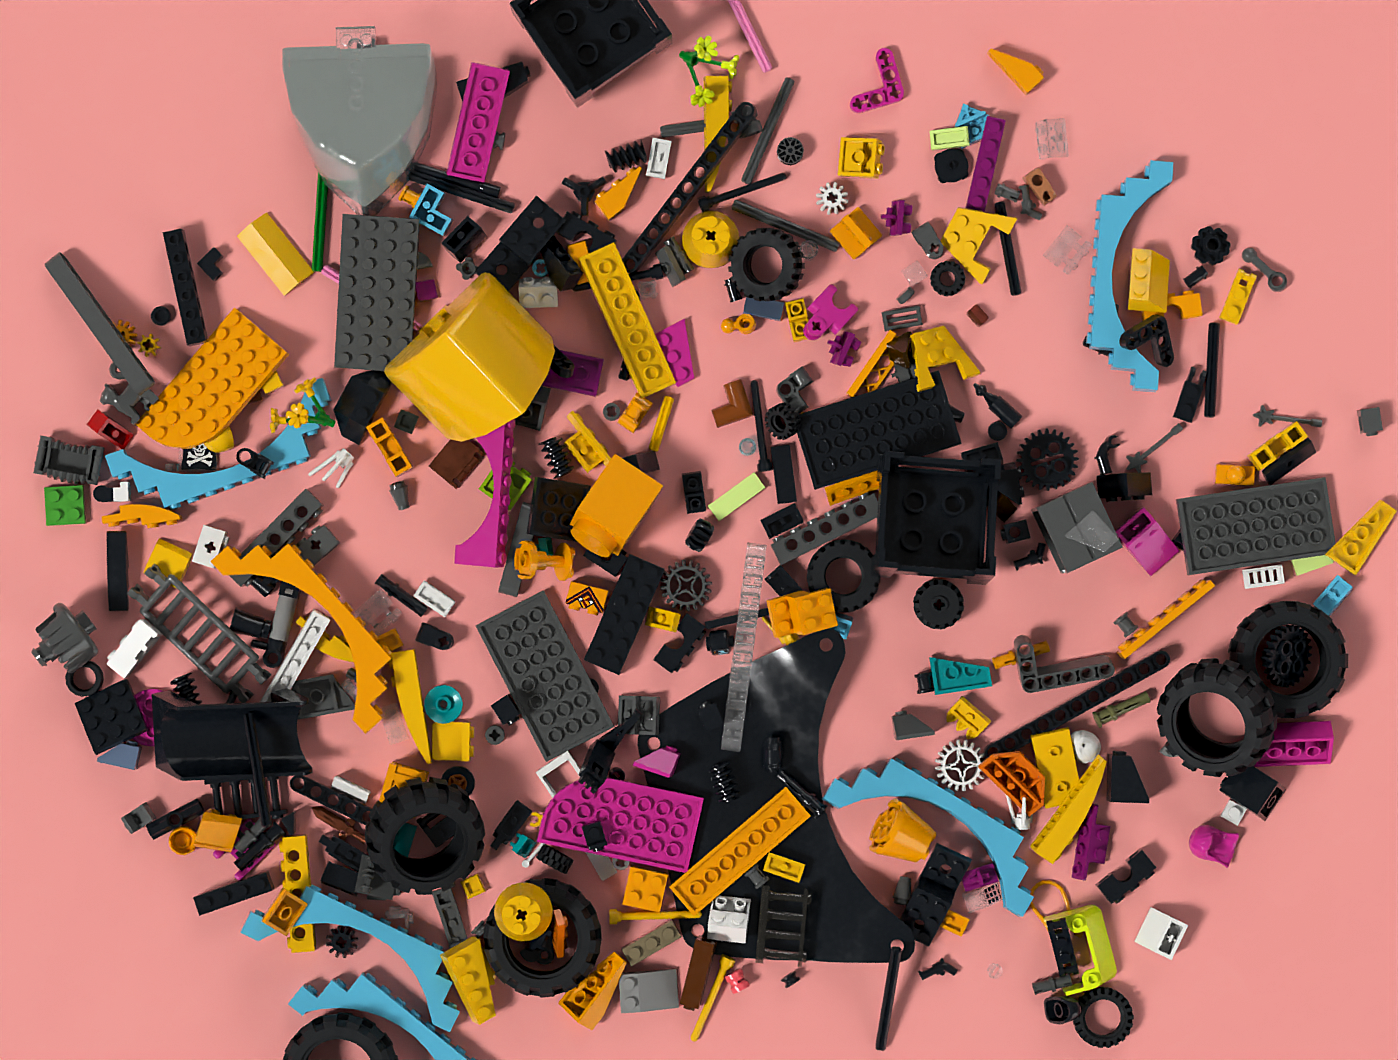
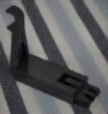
[578,708,642,794]

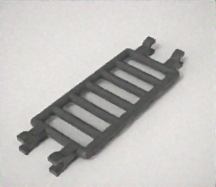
[127,564,271,703]

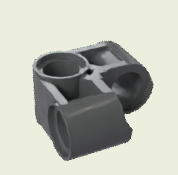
[776,366,813,413]

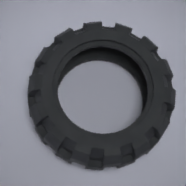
[1228,601,1348,719]
[1157,658,1277,777]
[365,777,485,895]
[483,878,602,998]
[283,1012,398,1060]

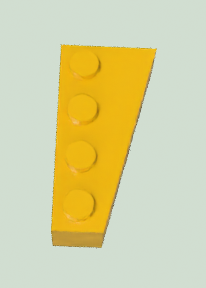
[440,936,496,1025]

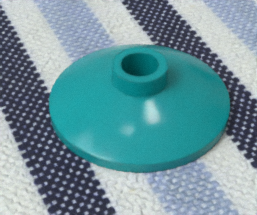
[424,685,463,724]

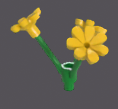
[270,377,336,433]

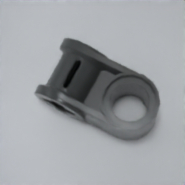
[911,221,943,259]

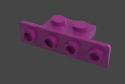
[1072,804,1111,881]

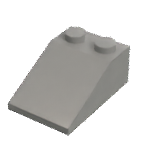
[619,969,679,1013]

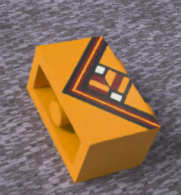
[565,581,608,616]

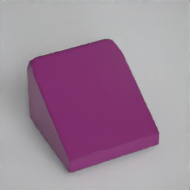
[416,279,438,302]

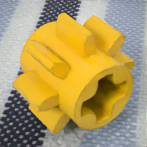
[137,333,161,357]

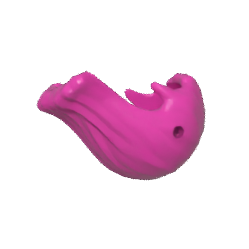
[1189,825,1239,868]

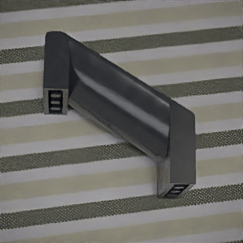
[152,688,313,781]

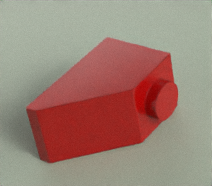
[86,409,134,449]

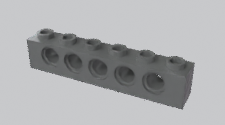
[229,489,324,587]
[771,492,878,565]

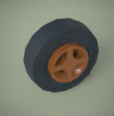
[441,766,475,796]

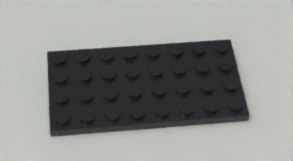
[797,370,962,490]

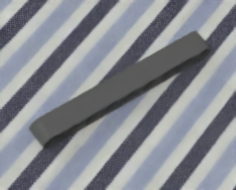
[45,252,155,396]

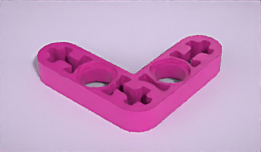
[850,48,904,113]

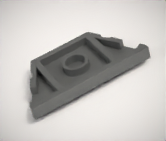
[292,674,355,720]

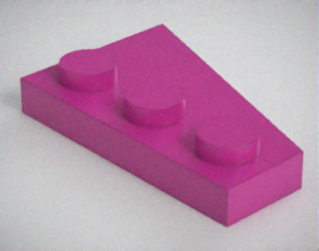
[655,319,694,388]

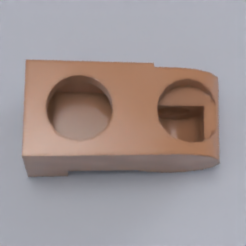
[1022,168,1057,206]

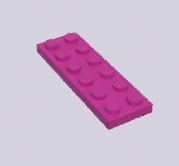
[446,62,510,182]

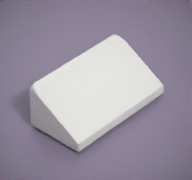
[331,776,371,804]

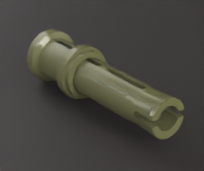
[1092,691,1151,728]

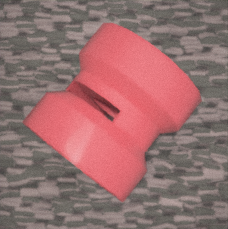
[725,968,750,994]

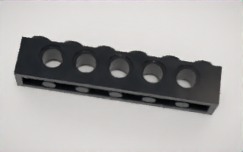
[163,229,208,347]

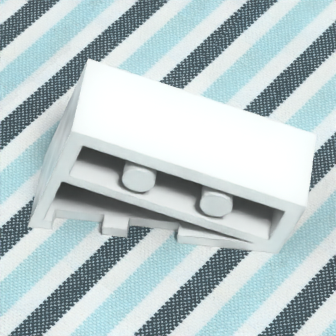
[107,619,163,679]

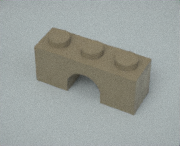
[622,919,681,966]

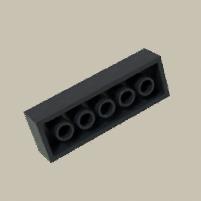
[584,554,665,675]

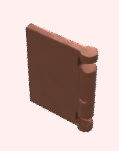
[428,439,485,489]

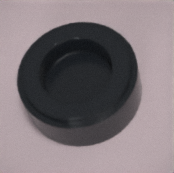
[151,306,171,326]

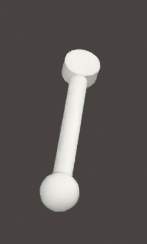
[522,843,545,868]

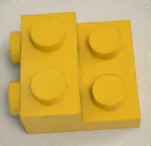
[838,137,885,179]

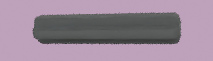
[660,120,706,137]

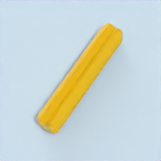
[649,396,674,452]

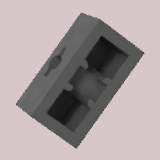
[296,525,340,566]

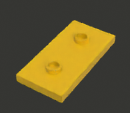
[1031,727,1079,809]

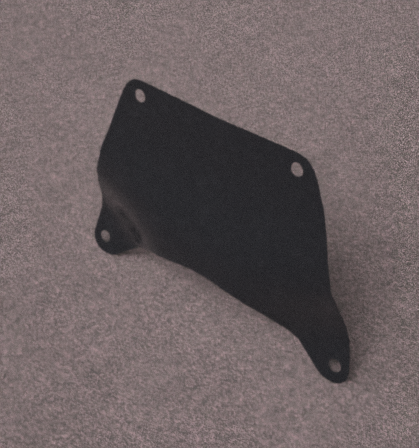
[638,628,915,963]

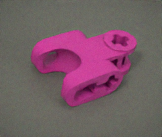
[803,284,859,340]

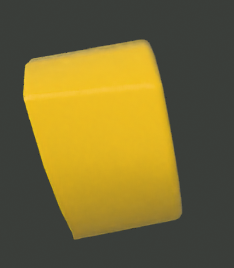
[384,272,555,442]

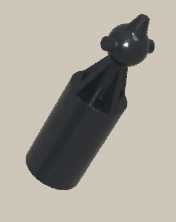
[973,383,1022,428]

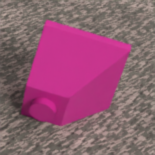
[633,745,681,778]

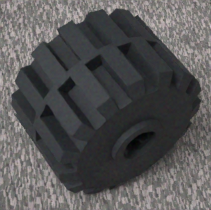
[913,579,964,630]

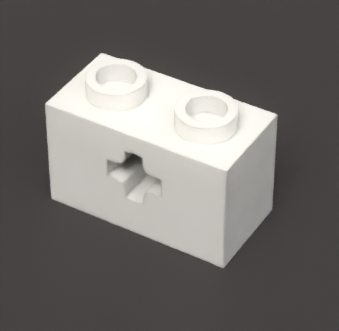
[192,525,229,569]

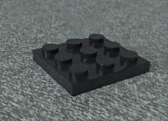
[526,477,591,542]
[75,679,148,755]

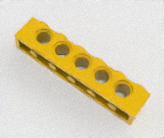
[279,835,316,953]

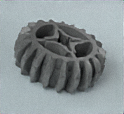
[660,560,712,611]

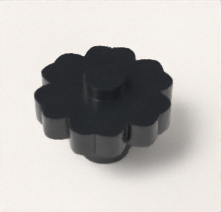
[1191,226,1231,266]

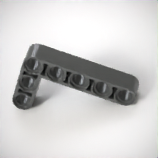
[1014,635,1115,693]

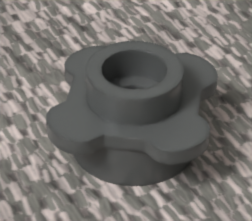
[456,257,478,280]

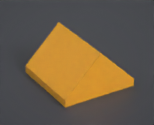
[261,887,308,936]

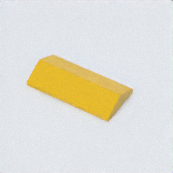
[237,212,314,296]

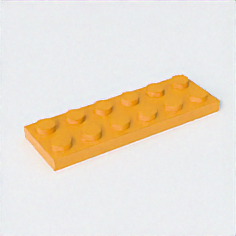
[1116,579,1215,659]

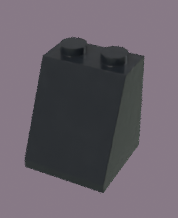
[1106,751,1149,803]
[1220,766,1286,821]

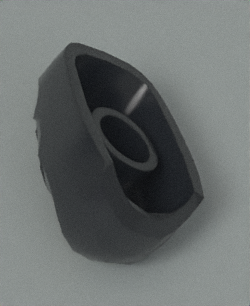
[1044,996,1081,1024]

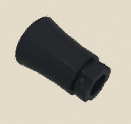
[230,607,272,639]

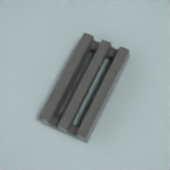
[881,306,923,331]

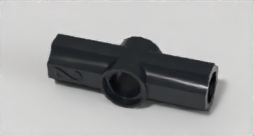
[146,798,205,840]

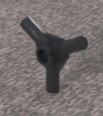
[562,176,607,216]

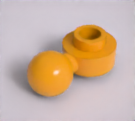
[721,314,756,334]

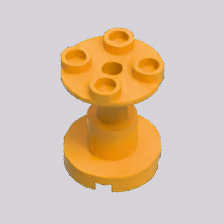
[514,541,575,581]

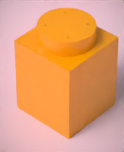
[570,454,663,557]

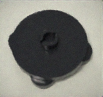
[934,149,968,183]

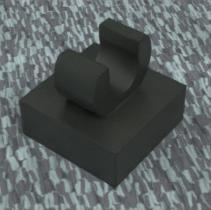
[394,409,419,434]

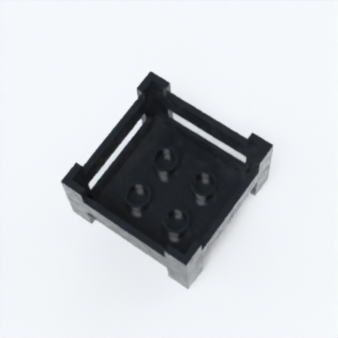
[509,0,672,108]
[871,451,1001,585]

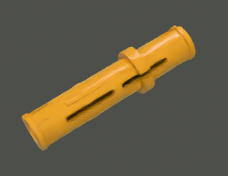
[992,640,1050,670]

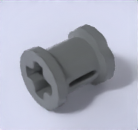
[1113,612,1138,638]
[744,863,769,889]

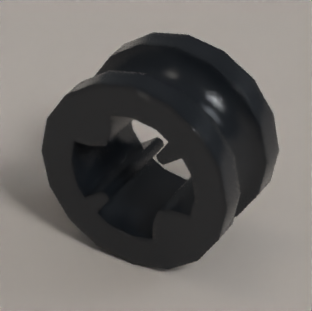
[781,971,800,988]

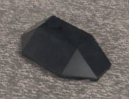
[333,370,392,445]

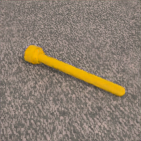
[609,909,702,925]
[691,954,736,1042]

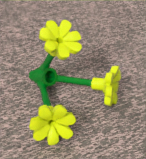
[679,36,739,107]

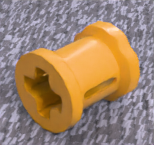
[398,185,422,208]

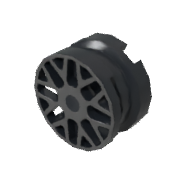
[777,137,804,166]

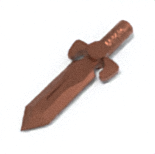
[312,807,366,844]

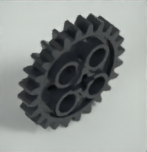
[1016,428,1079,491]
[1262,624,1312,688]

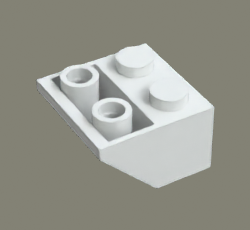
[707,895,751,943]
[1134,907,1188,960]

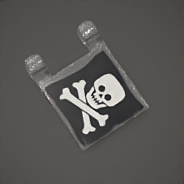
[165,443,217,472]

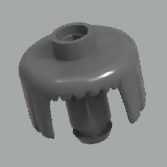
[31,603,98,673]

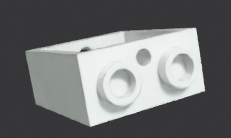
[535,751,581,798]

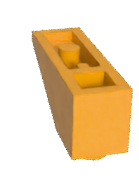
[987,48,1044,95]

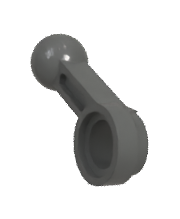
[1242,248,1287,292]

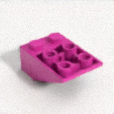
[1115,507,1179,576]

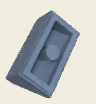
[743,297,784,321]

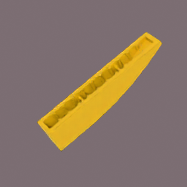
[703,76,732,193]
[389,649,432,764]
[1030,754,1107,864]

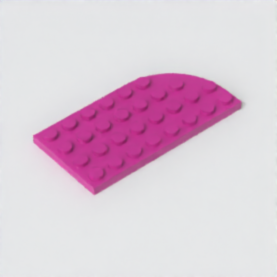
[536,777,704,873]

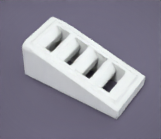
[1242,564,1285,589]

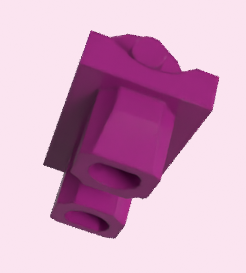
[881,200,912,236]
[827,331,861,367]
[962,863,999,892]

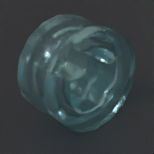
[739,438,756,456]

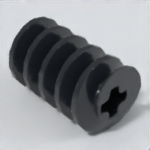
[605,140,647,173]
[539,437,575,479]
[170,673,202,705]
[709,761,741,803]

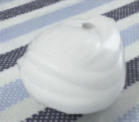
[1070,730,1101,763]

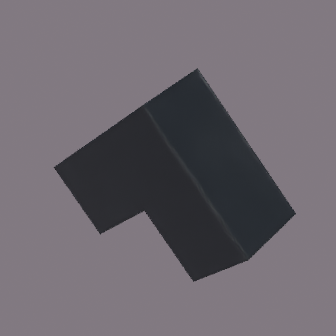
[197,247,224,281]

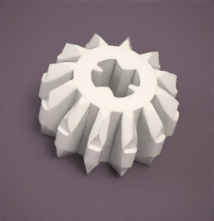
[816,182,848,215]

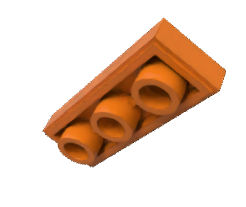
[552,909,568,958]

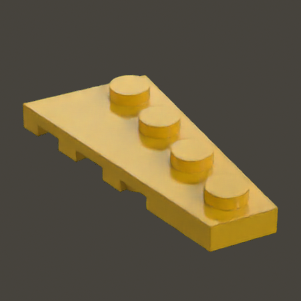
[1325,500,1397,575]

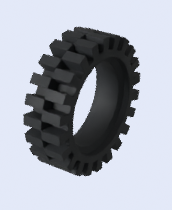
[1073,987,1134,1048]

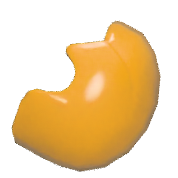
[168,826,196,855]

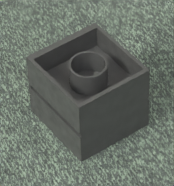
[1031,482,1123,574]

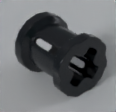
[914,672,934,694]

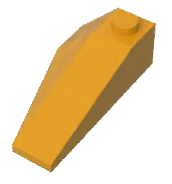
[558,952,627,1030]

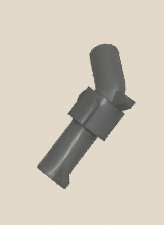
[1018,185,1042,220]

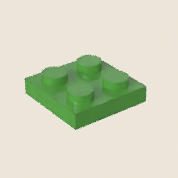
[44,485,86,526]

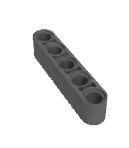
[498,502,534,597]

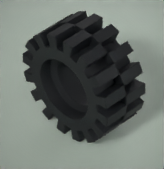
[930,261,965,296]
[765,402,801,440]
[536,844,574,874]

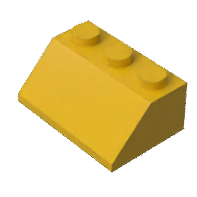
[1128,248,1170,313]

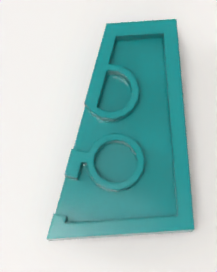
[929,657,992,695]

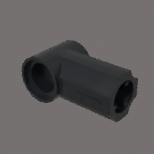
[251,575,279,597]

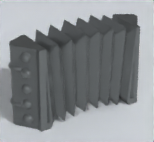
[33,435,104,485]

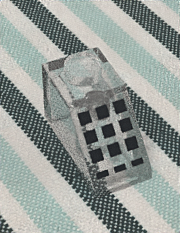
[961,882,1002,914]

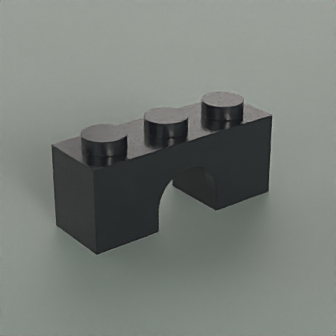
[556,211,617,253]
[653,613,706,673]
[1095,849,1156,904]

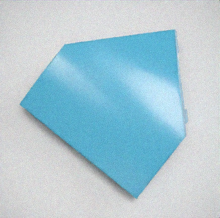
[955,104,989,149]

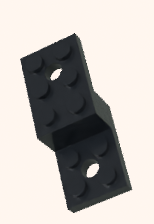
[475,196,566,292]
[900,843,972,946]

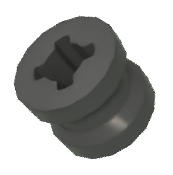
[485,725,505,745]

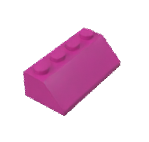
[1254,721,1334,767]

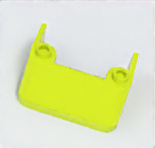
[1043,904,1117,996]

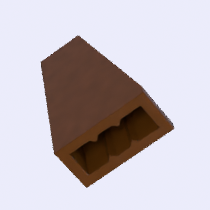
[680,935,718,1011]

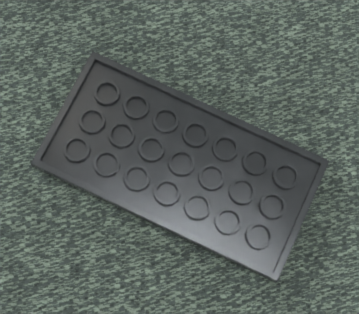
[334,214,420,371]
[1176,477,1336,575]
[476,590,614,762]

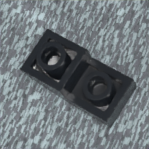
[682,471,706,514]

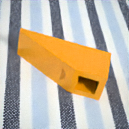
[594,166,642,221]

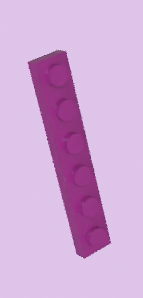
[966,116,1006,212]

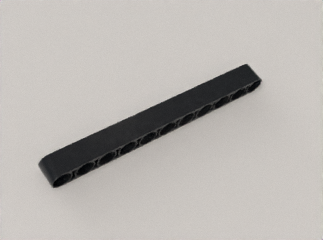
[622,102,757,273]
[983,651,1170,759]

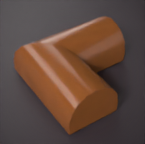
[711,379,754,428]

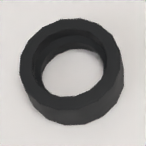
[65,661,104,697]

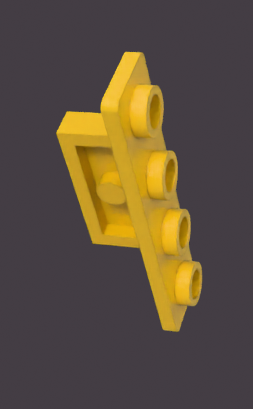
[564,411,611,473]

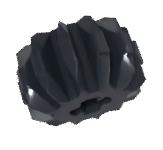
[685,518,714,552]
[326,925,359,958]

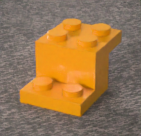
[766,588,838,638]

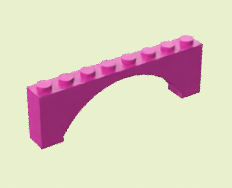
[454,419,515,568]

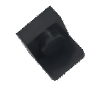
[581,820,608,852]

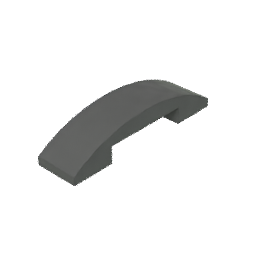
[432,889,468,949]

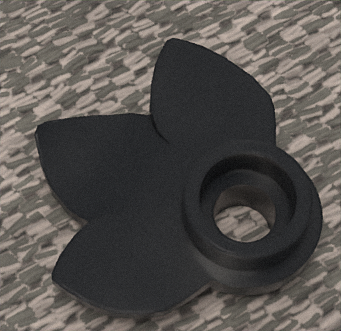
[520,933,554,965]

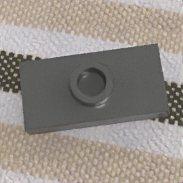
[655,245,686,287]

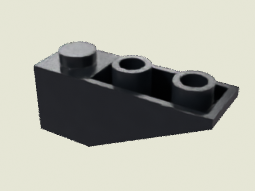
[541,236,584,291]

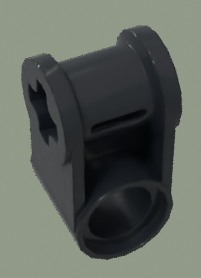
[236,448,275,479]
[415,622,454,650]

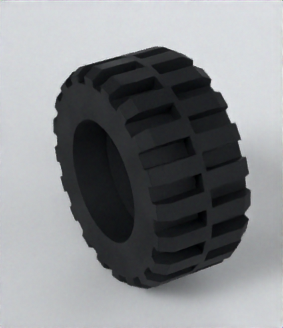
[728,228,805,301]
[807,539,881,613]

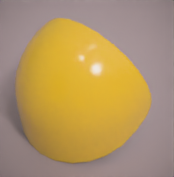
[204,426,234,453]

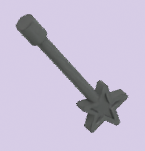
[1253,405,1322,427]
[1126,423,1183,473]

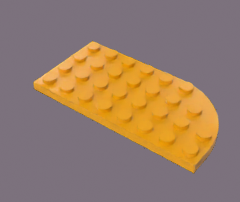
[136,307,290,449]

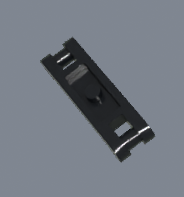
[1046,917,1079,977]

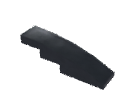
[107,531,129,611]

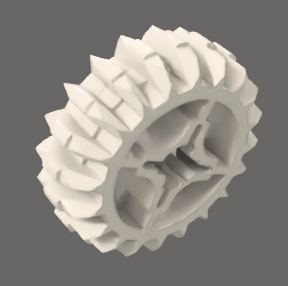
[935,739,985,791]

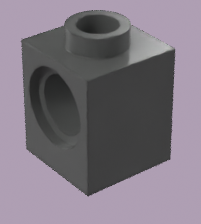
[1357,407,1383,436]

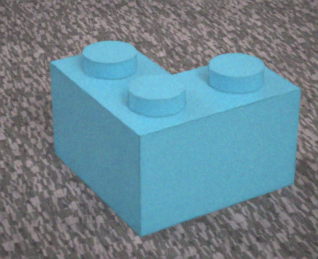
[409,184,453,236]

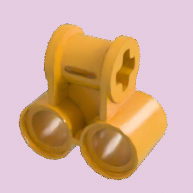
[617,393,653,433]

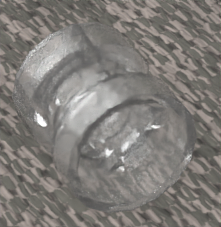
[799,240,818,261]

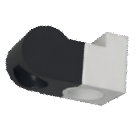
[93,482,131,502]

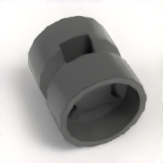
[731,105,763,138]

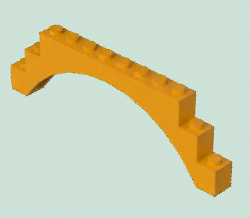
[210,544,392,734]

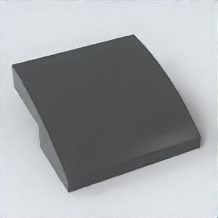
[618,695,660,735]

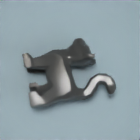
[100,362,159,426]

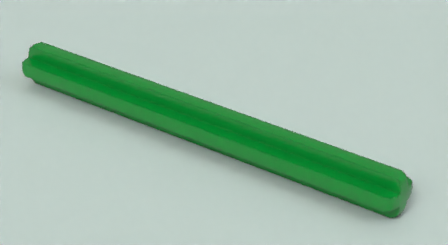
[312,162,329,272]

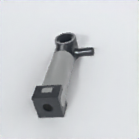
[251,581,301,668]

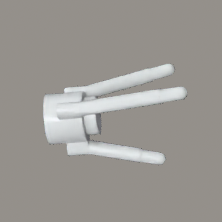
[308,448,354,488]
[1005,794,1033,830]

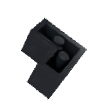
[1097,472,1152,502]

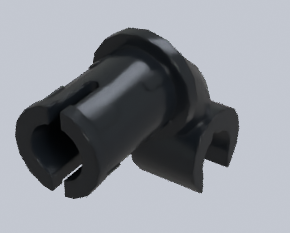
[1094,435,1120,475]

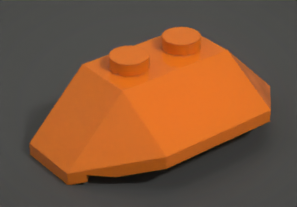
[978,751,1045,817]

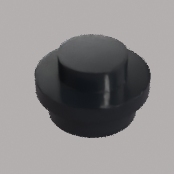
[988,422,1007,441]

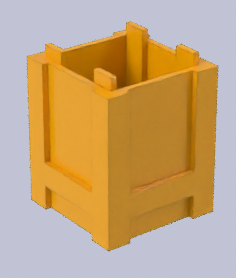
[379,762,429,821]

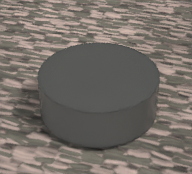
[896,286,915,304]

